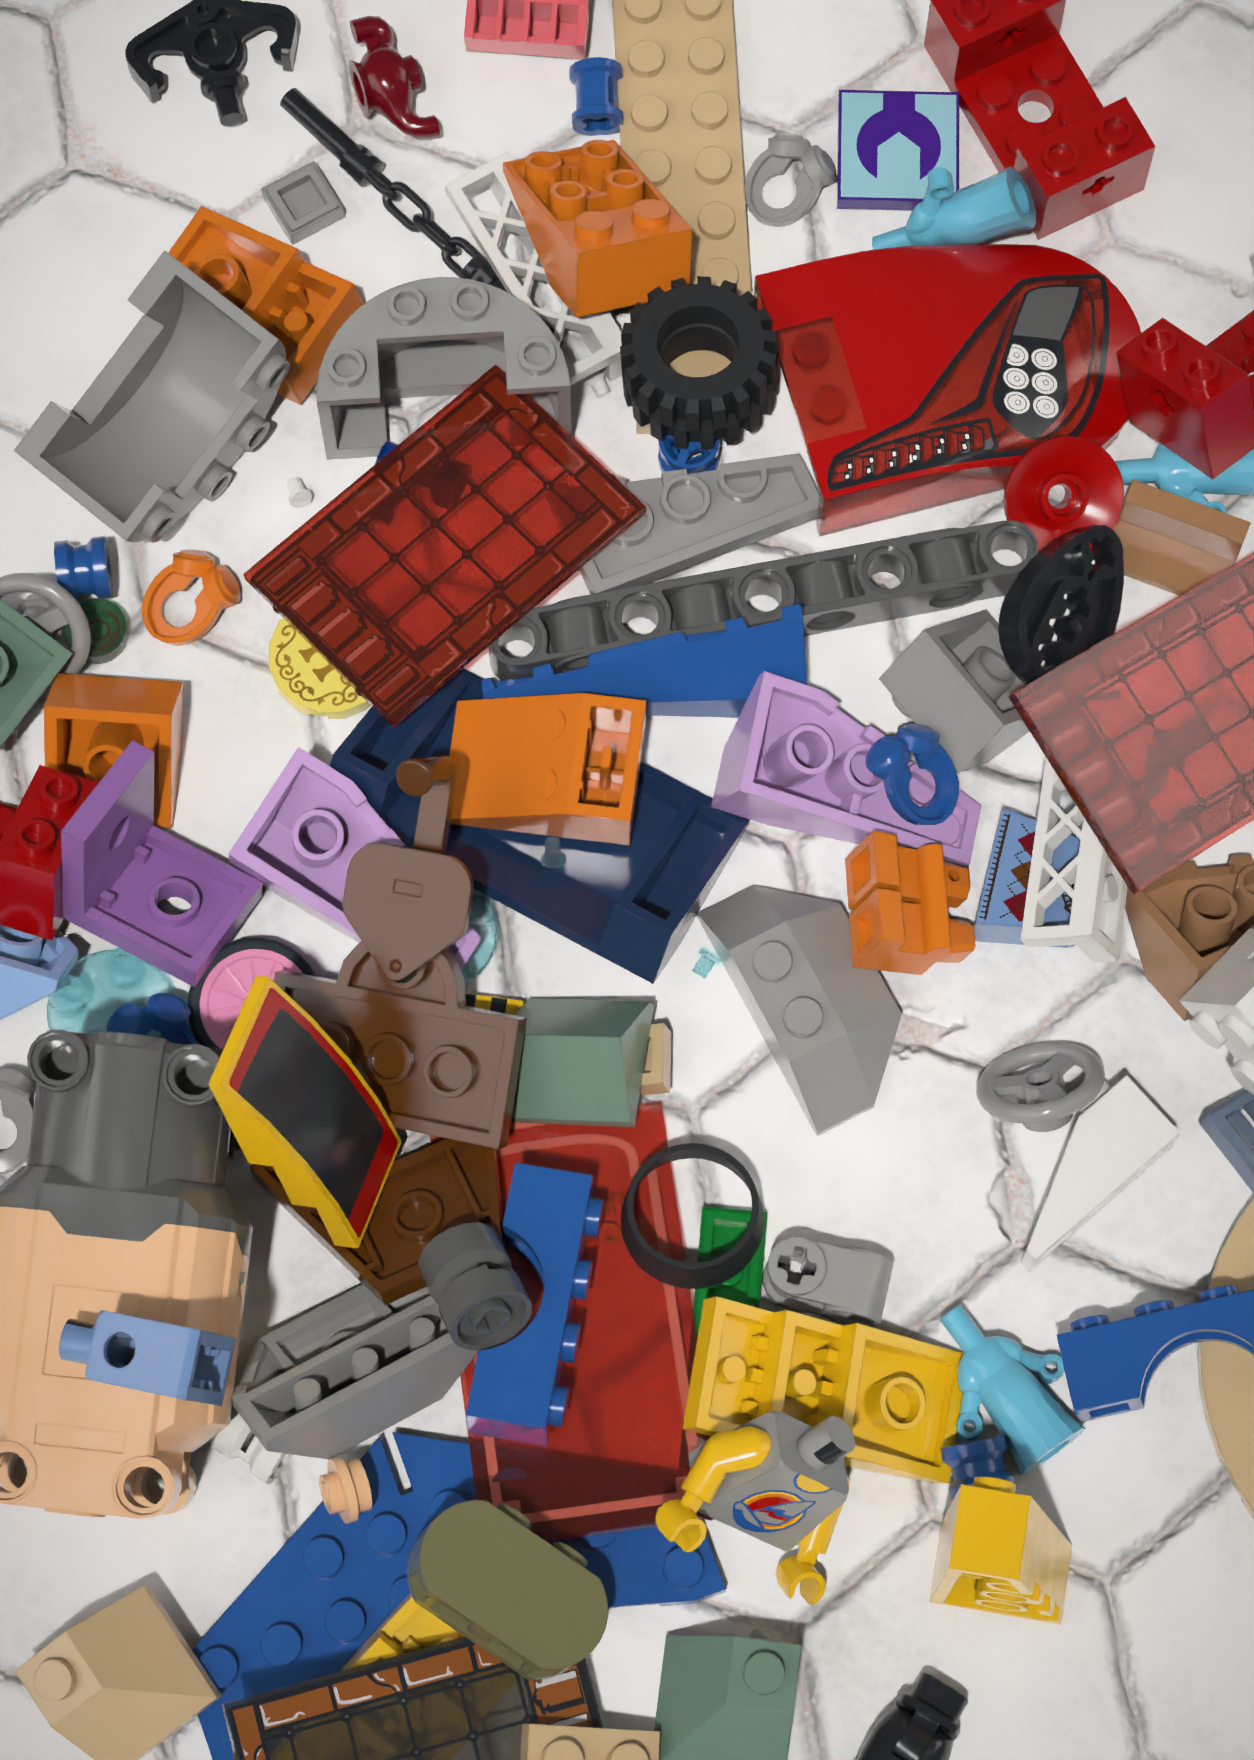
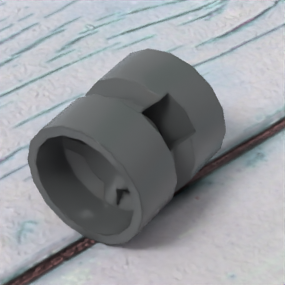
[418,1222,532,1350]

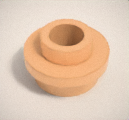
[319,1456,372,1524]

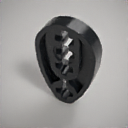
[998,525,1124,688]

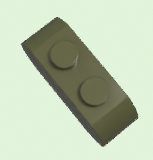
[407,1500,608,1680]

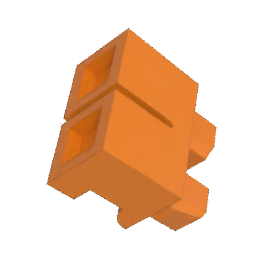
[845,830,976,975]

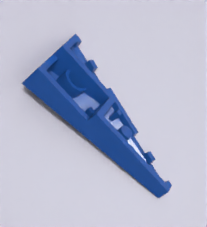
[480,604,807,718]

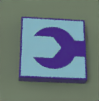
[837,90,959,210]

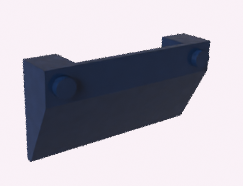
[330,646,750,984]

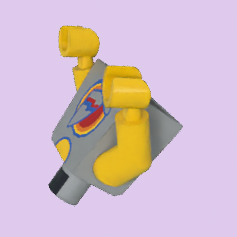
[655,1411,855,1605]

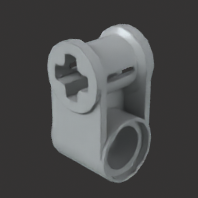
[762,1237,893,1328]

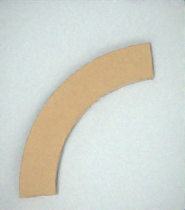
[1197,1198,1254,1519]

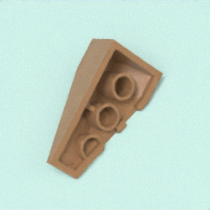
[1125,854,1254,1021]

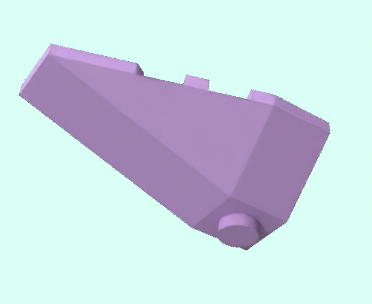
[711,671,981,867]
[228,747,481,971]

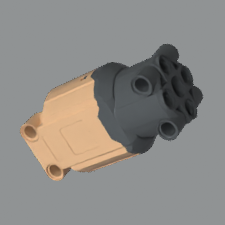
[0,1029,253,1519]

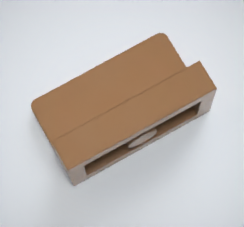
[1114,479,1251,599]

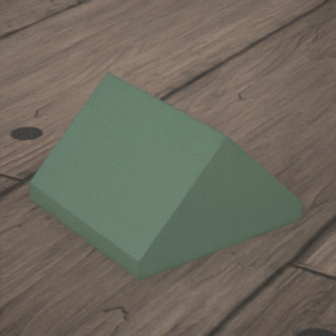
[511,998,654,1127]

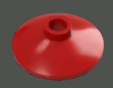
[1004,436,1124,552]

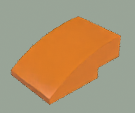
[168,206,364,405]

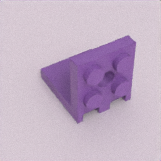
[61,740,263,987]

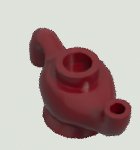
[349,16,440,138]

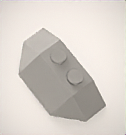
[697,885,902,1136]
[232,1284,479,1459]

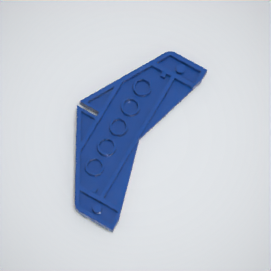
[192,1432,726,1760]

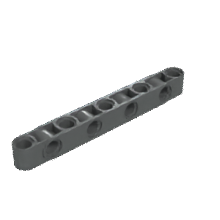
[488,521,1038,681]

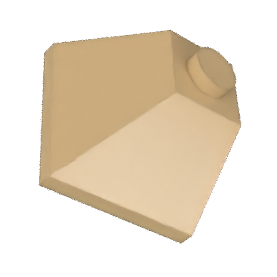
[14,1584,222,1760]

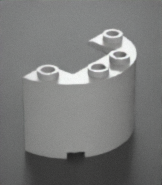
[13,250,290,543]
[316,277,572,460]

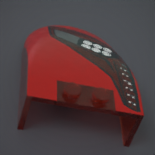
[754,244,1141,537]

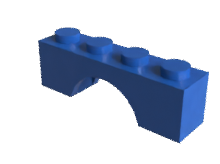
[466,1163,604,1446]
[1056,1285,1254,1423]

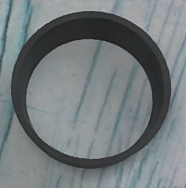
[621,1143,764,1289]

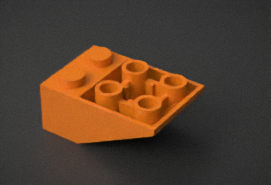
[503,140,692,318]
[449,693,646,846]

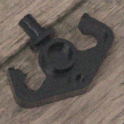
[125,0,298,126]

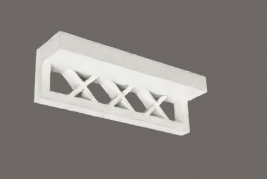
[445,151,622,386]
[1020,700,1148,962]

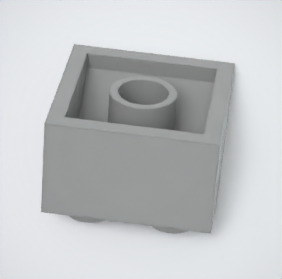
[879,609,1031,774]

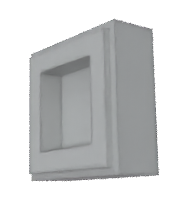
[261,161,345,245]

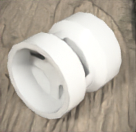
[212,1408,293,1485]

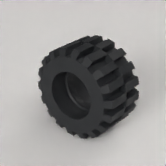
[620,276,778,450]

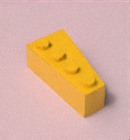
[929,1477,1072,1625]

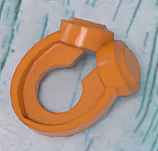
[142,549,241,646]

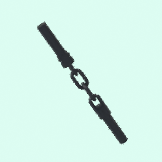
[280,88,566,348]

